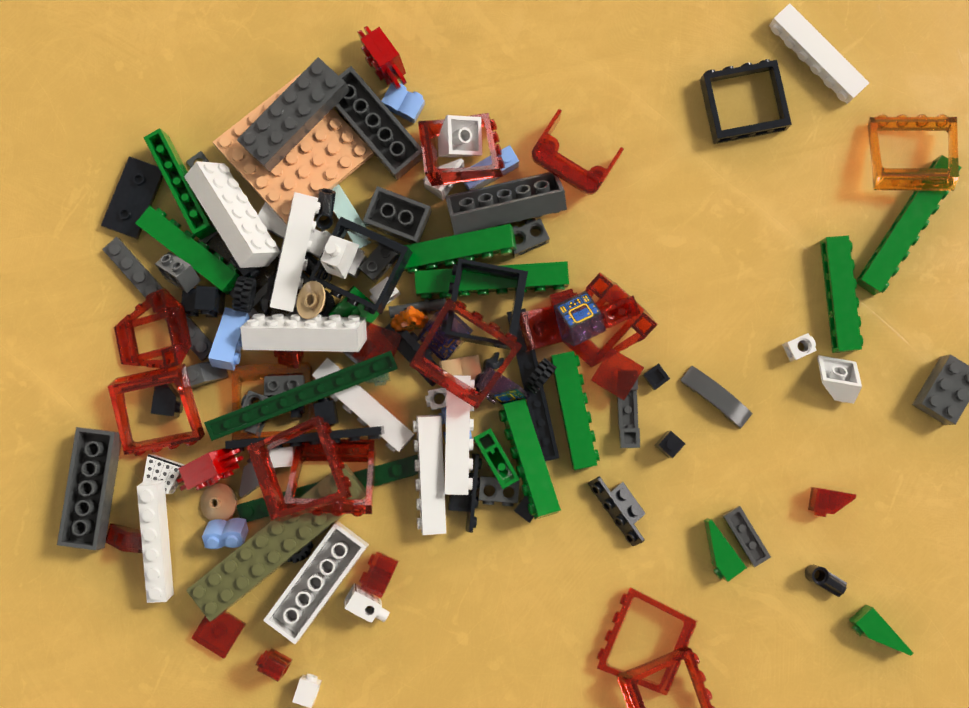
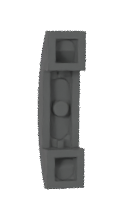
[680,366,753,429]
[617,370,640,448]

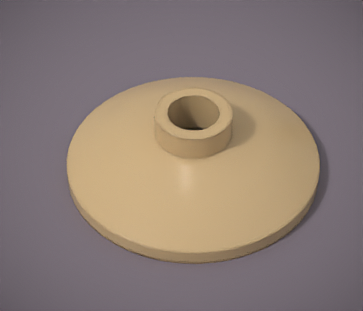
[296,281,325,319]
[200,483,237,521]

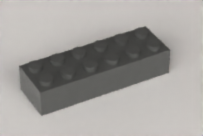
[237,57,350,172]
[334,66,425,181]
[445,171,567,235]
[57,427,123,550]

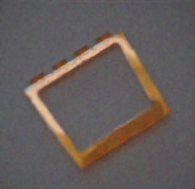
[868,114,959,191]
[231,362,318,442]

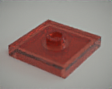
[519,306,563,351]
[353,321,402,361]
[591,348,644,401]
[191,611,247,659]

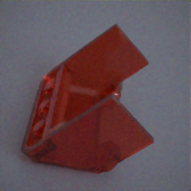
[531,109,624,195]

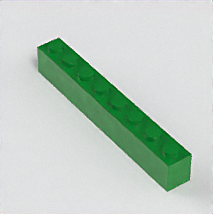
[856,155,962,295]
[414,261,569,299]

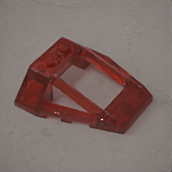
[563,272,658,367]
[114,288,192,369]

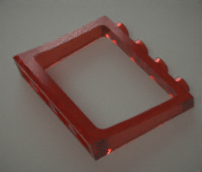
[418,113,505,186]
[409,299,522,409]
[108,363,205,456]
[247,416,352,522]
[283,439,376,517]
[597,587,698,696]
[616,646,715,708]

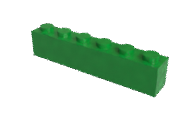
[143,128,217,240]
[135,206,240,295]
[404,224,517,274]
[820,235,863,353]
[550,351,600,470]
[499,398,561,520]

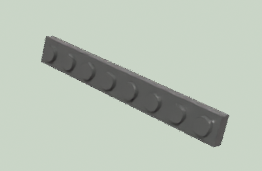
[102,237,213,361]

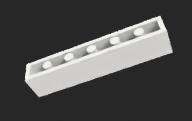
[769,4,869,104]
[269,192,320,312]
[258,202,367,279]
[312,358,415,452]
[444,375,475,495]
[413,414,446,535]
[137,480,174,603]

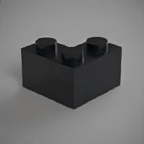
[181,286,226,318]

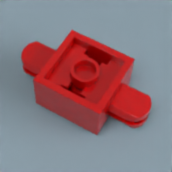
[357,26,407,89]
[176,448,244,491]

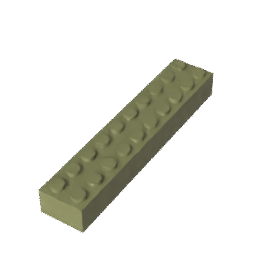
[186,464,370,622]

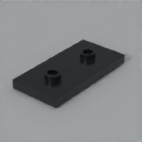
[101,156,163,239]

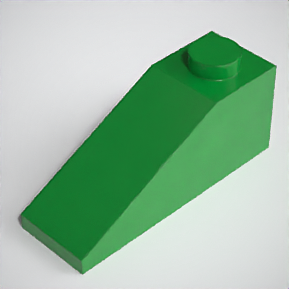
[473,428,520,489]
[704,518,747,582]
[849,605,914,656]

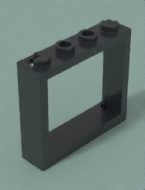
[699,59,792,144]
[309,217,413,315]
[441,258,528,350]

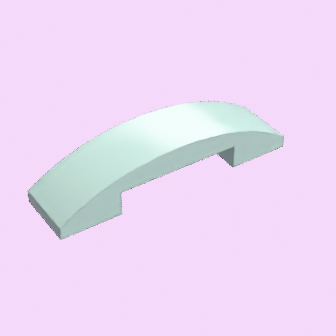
[332,184,371,249]

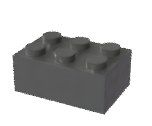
[363,186,432,244]
[912,354,969,425]

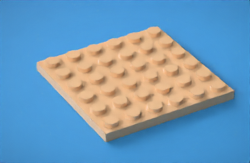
[213,74,374,225]

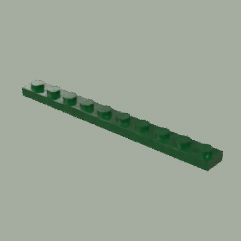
[204,350,398,441]
[237,454,418,522]

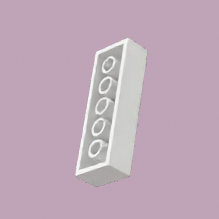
[184,161,281,268]
[240,314,367,352]
[263,521,369,644]

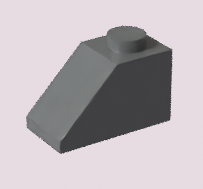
[181,362,229,389]
[239,454,277,498]

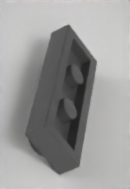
[722,506,771,567]

